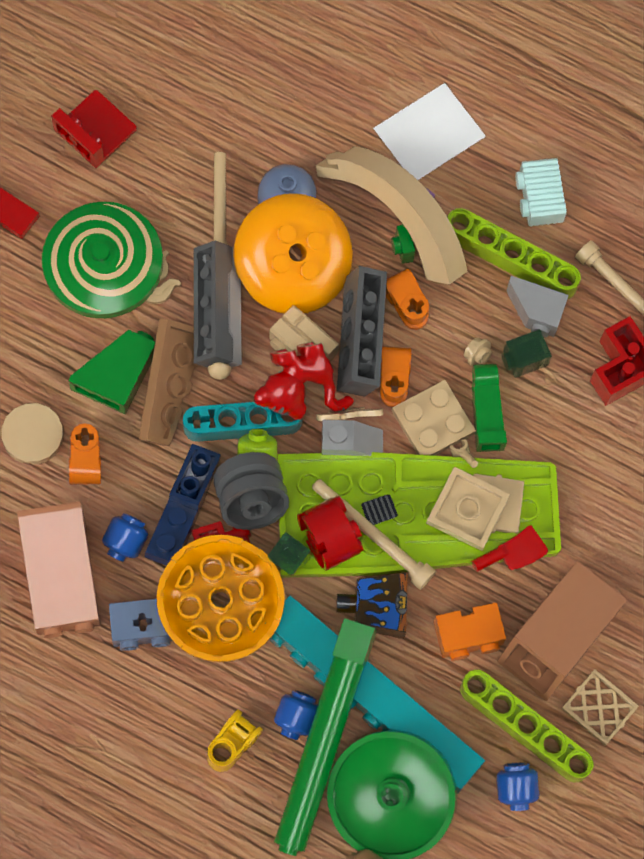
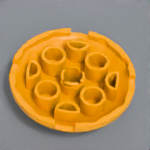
[233,193,353,314]
[157,535,285,662]

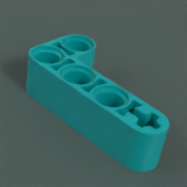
[183,371,303,442]

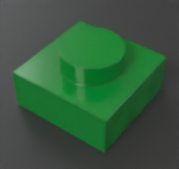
[391,225,415,264]

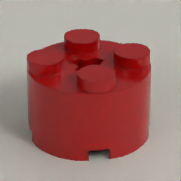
[297,495,364,571]

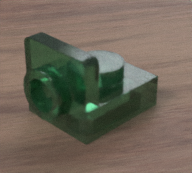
[268,532,313,576]

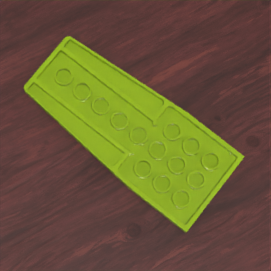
[277,452,561,578]

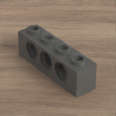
[337,266,387,397]

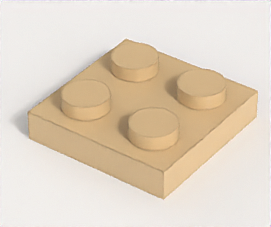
[392,380,476,456]
[426,467,510,551]

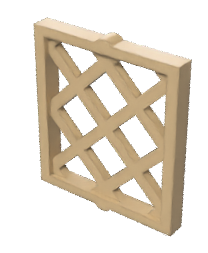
[561,669,639,746]

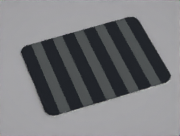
[361,494,398,525]

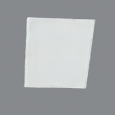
[373,83,486,180]

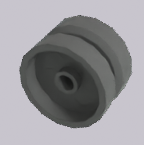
[214,452,289,530]

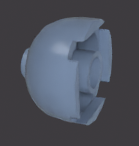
[258,164,317,204]

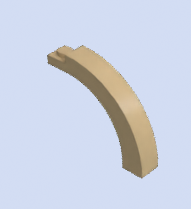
[315,146,468,285]

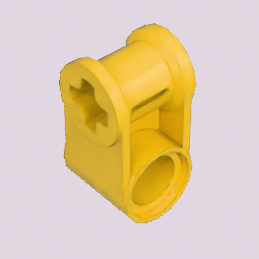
[207,709,264,772]

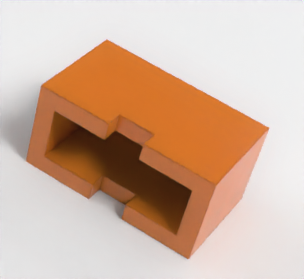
[433,602,506,661]

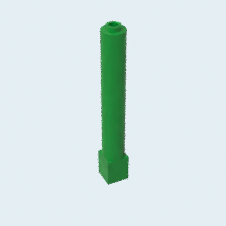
[274,618,378,856]

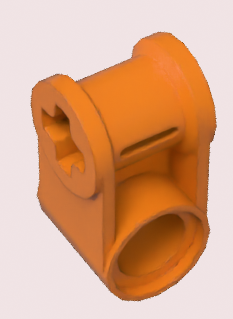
[386,268,429,330]
[380,346,411,407]
[69,423,101,485]

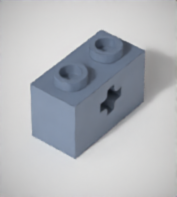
[109,599,173,651]

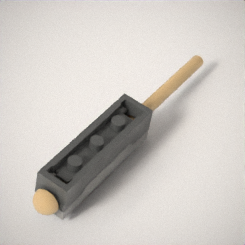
[194,152,242,380]

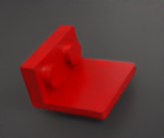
[51,90,137,168]

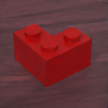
[590,316,644,406]

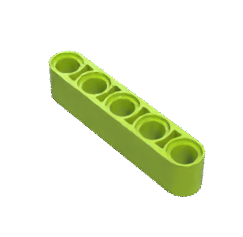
[447,208,581,299]
[460,670,593,783]

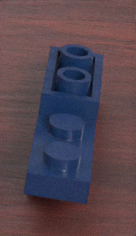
[145,444,221,566]

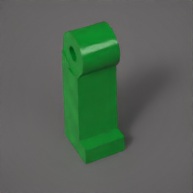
[472,364,507,452]

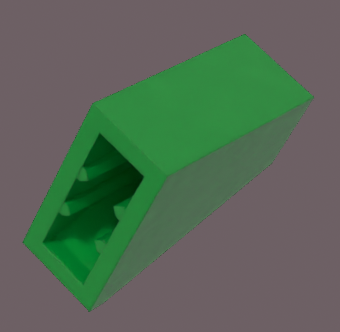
[68,330,155,414]

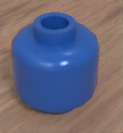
[102,513,148,562]
[274,690,318,740]
[497,763,539,811]

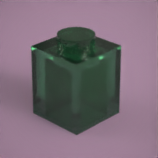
[501,329,552,378]

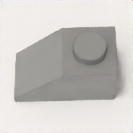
[506,276,569,337]
[321,420,383,456]

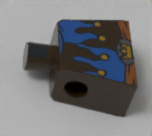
[336,573,408,639]

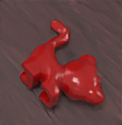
[254,342,354,420]

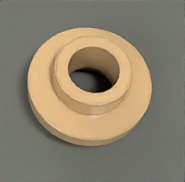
[464,337,492,367]

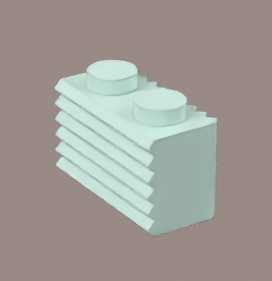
[515,158,567,227]

